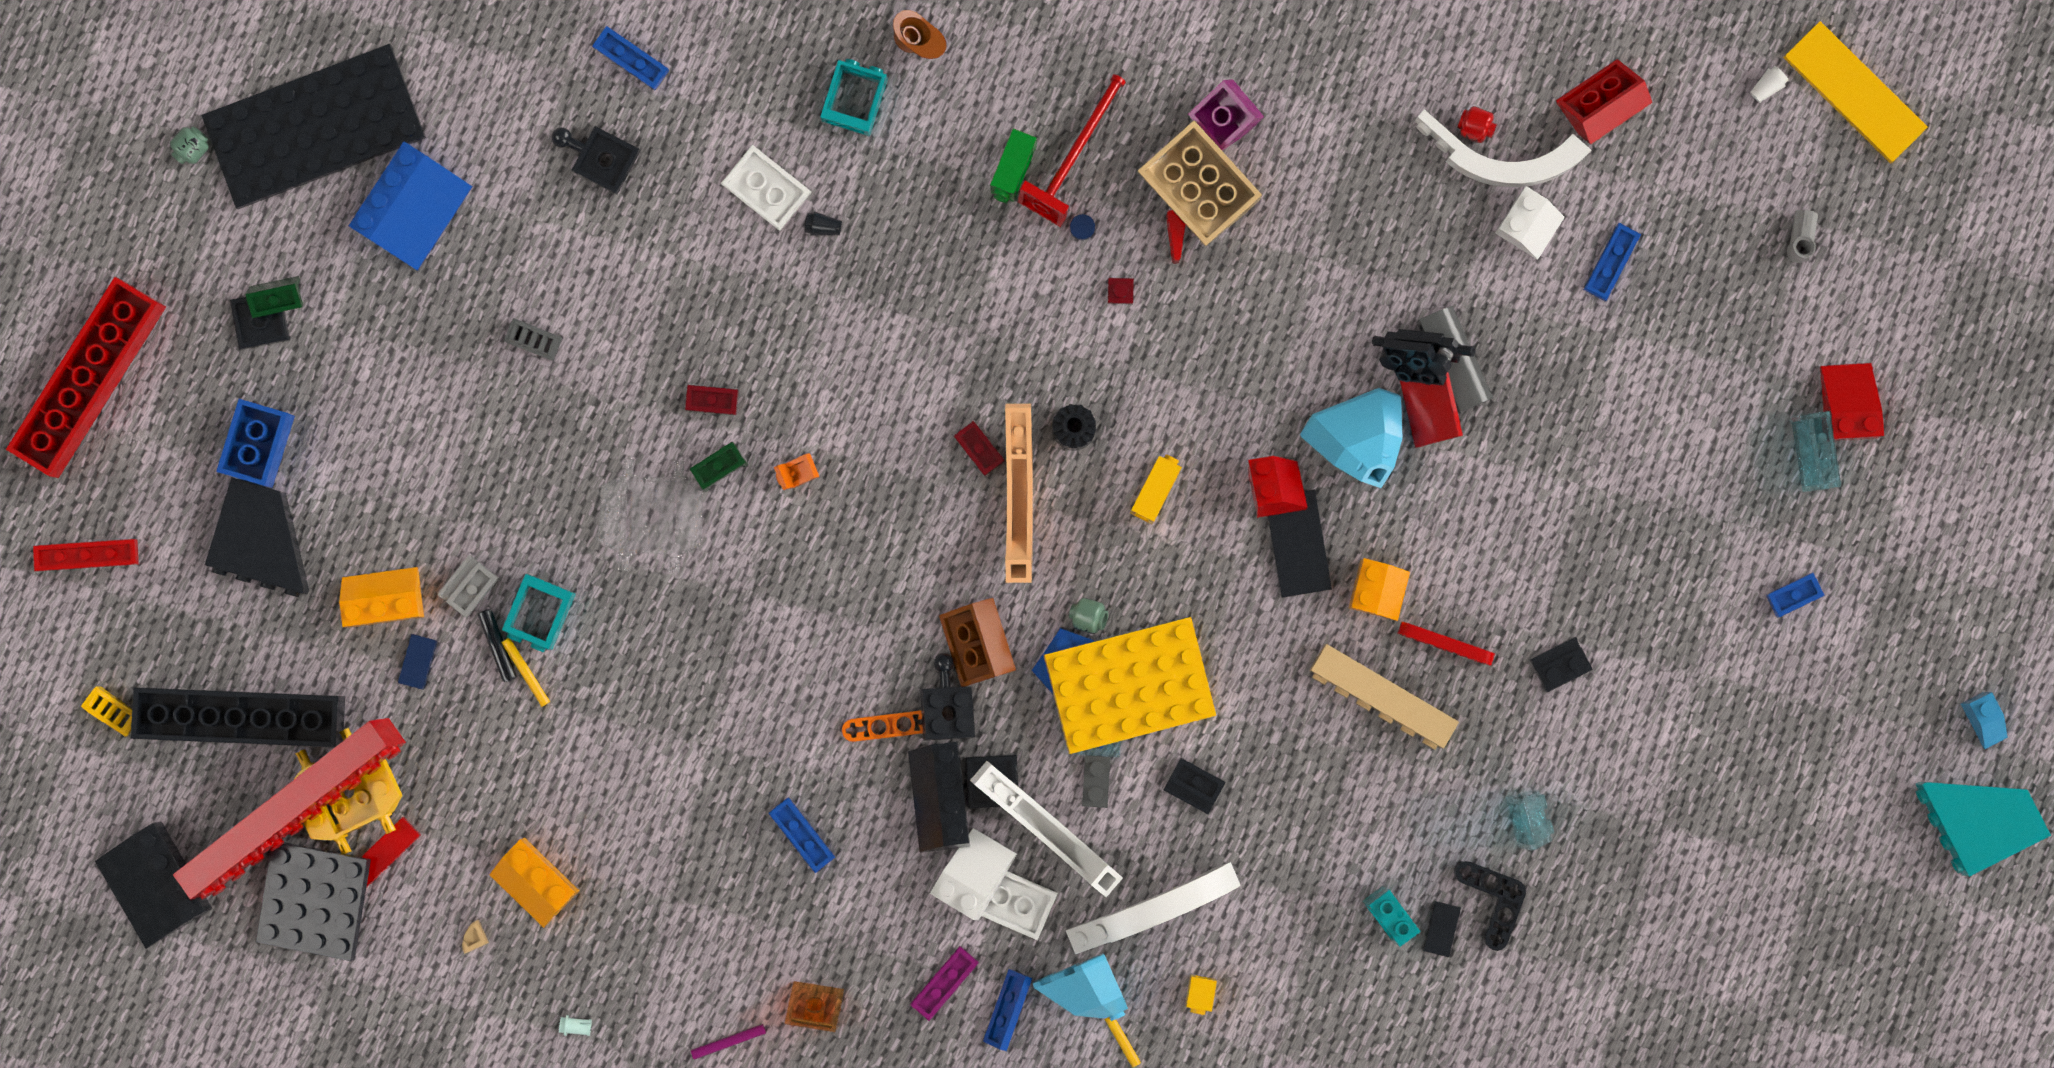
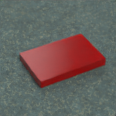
[1400,372,1463,448]

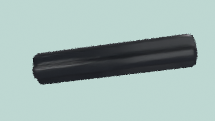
[478,609,517,682]

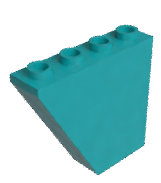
[1915,782,2051,877]

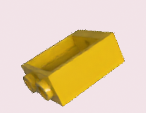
[1130,454,1182,525]

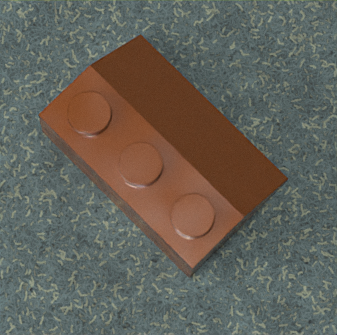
[939,598,1016,687]

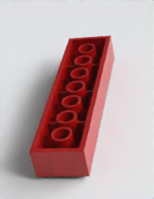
[6,277,166,478]

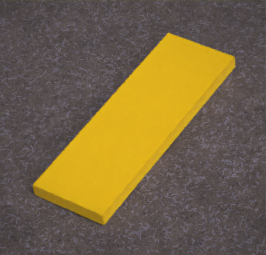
[1783,21,1928,164]

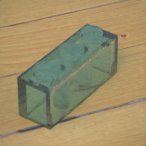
[1791,411,1841,492]

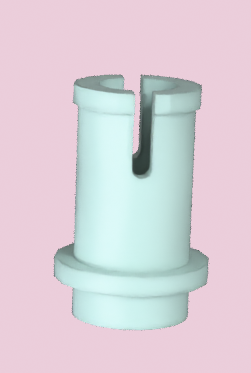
[559,1015,592,1036]

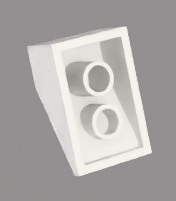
[930,828,1017,921]

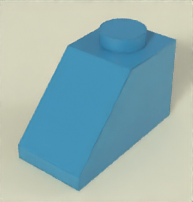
[1961,692,2008,749]

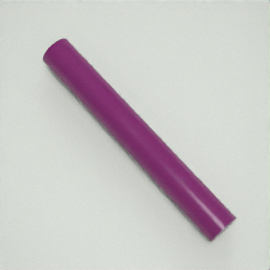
[691,1024,766,1060]

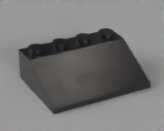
[95,822,212,949]

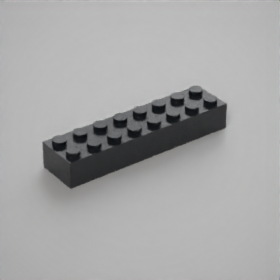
[131,687,345,747]

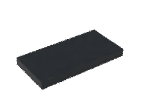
[1267,489,1332,598]

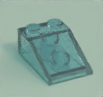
[1506,790,1554,851]

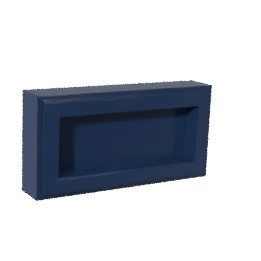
[398,634,437,690]

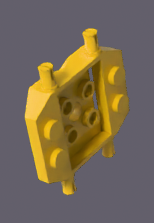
[294,728,403,854]

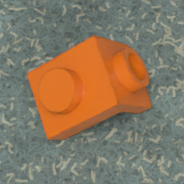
[774,453,819,490]

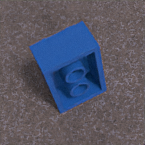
[216,399,295,488]

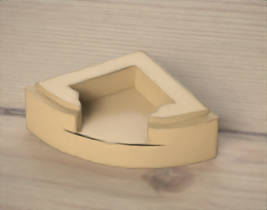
[462,920,489,954]

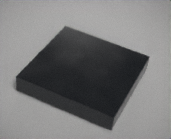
[230,297,290,350]
[966,755,1018,809]

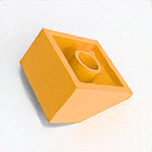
[1348,558,1410,621]

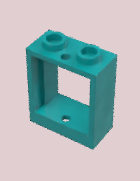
[820,59,888,136]
[502,574,576,652]
[1362,886,1421,947]

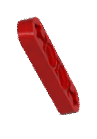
[1397,621,1495,666]

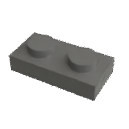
[1082,755,1111,808]

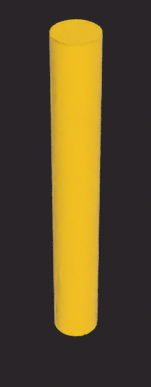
[502,638,550,707]
[1104,1017,1141,1068]

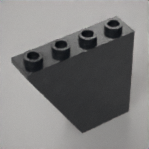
[205,477,309,597]

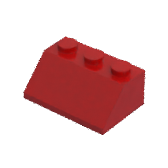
[1556,59,1653,145]

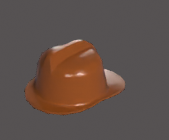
[893,10,946,59]

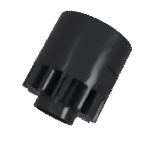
[1052,404,1096,451]

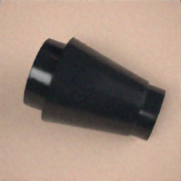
[804,211,842,236]

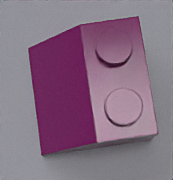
[1188,79,1264,151]

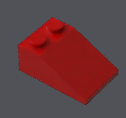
[1820,363,1884,442]

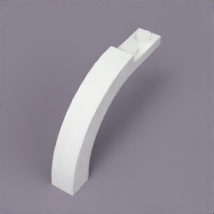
[1415,109,1591,187]
[970,761,1123,897]
[1066,862,1240,954]

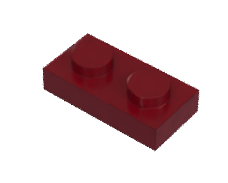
[685,385,739,416]
[954,420,1005,476]

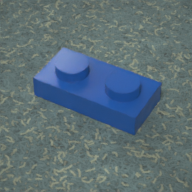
[1766,573,1825,618]

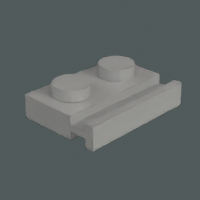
[437,555,499,618]

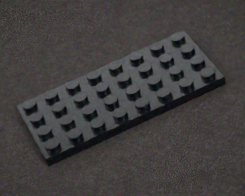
[201,44,426,209]

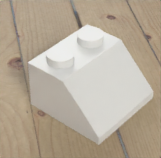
[1495,186,1564,260]

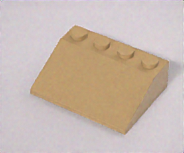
[1137,121,1262,246]

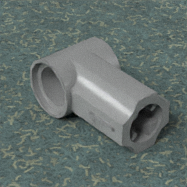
[1787,210,1818,263]

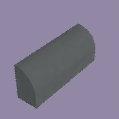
[1416,306,1494,414]

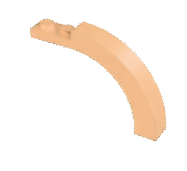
[1005,404,1033,583]

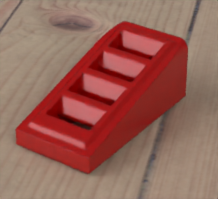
[1166,210,1186,264]

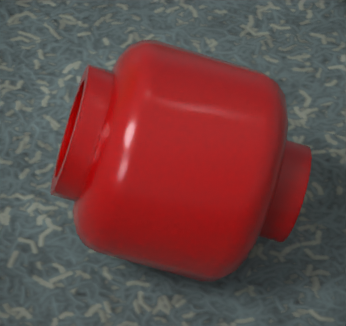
[1457,106,1497,143]

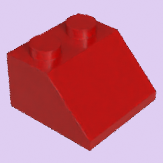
[1248,456,1308,518]

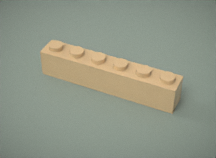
[1309,644,1459,750]

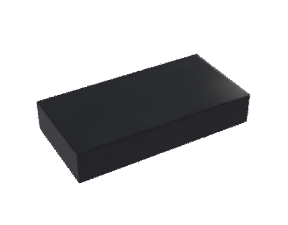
[1423,901,1461,957]

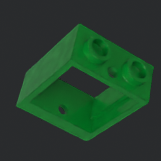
[990,128,1037,204]

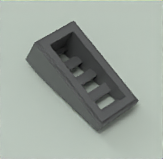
[504,318,563,361]

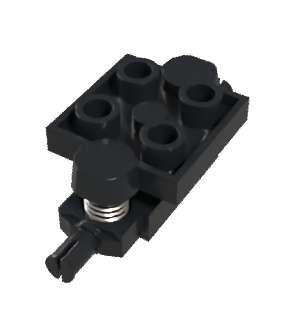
[1372,329,1476,385]

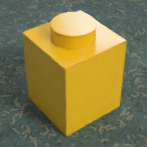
[1185,974,1217,1015]

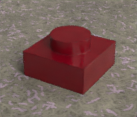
[1108,278,1134,305]

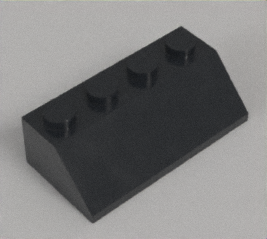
[908,742,970,853]

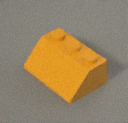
[339,567,424,628]
[489,838,580,928]

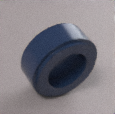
[1070,214,1095,241]

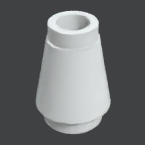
[1750,66,1789,103]

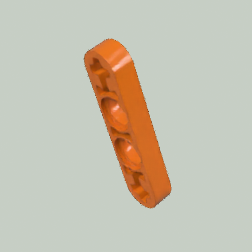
[842,711,923,742]

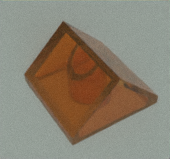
[785,981,844,1032]

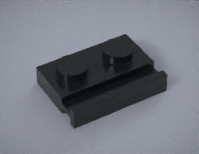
[1530,637,1593,692]
[1163,757,1226,814]

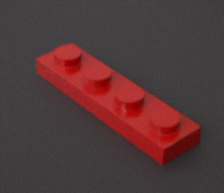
[33,539,139,572]

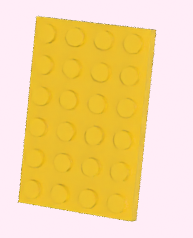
[1044,617,1216,754]

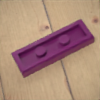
[910,946,979,1021]

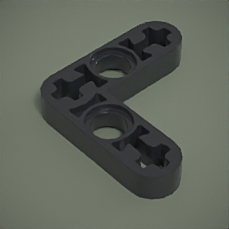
[1454,861,1526,951]

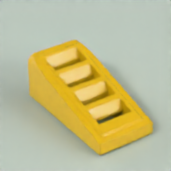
[81,686,132,737]

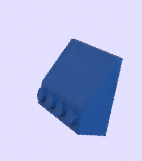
[348,142,473,271]

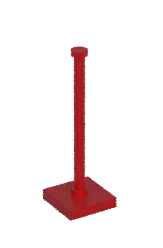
[1018,74,1126,227]

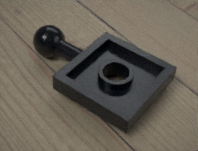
[551,126,641,195]
[920,653,975,741]

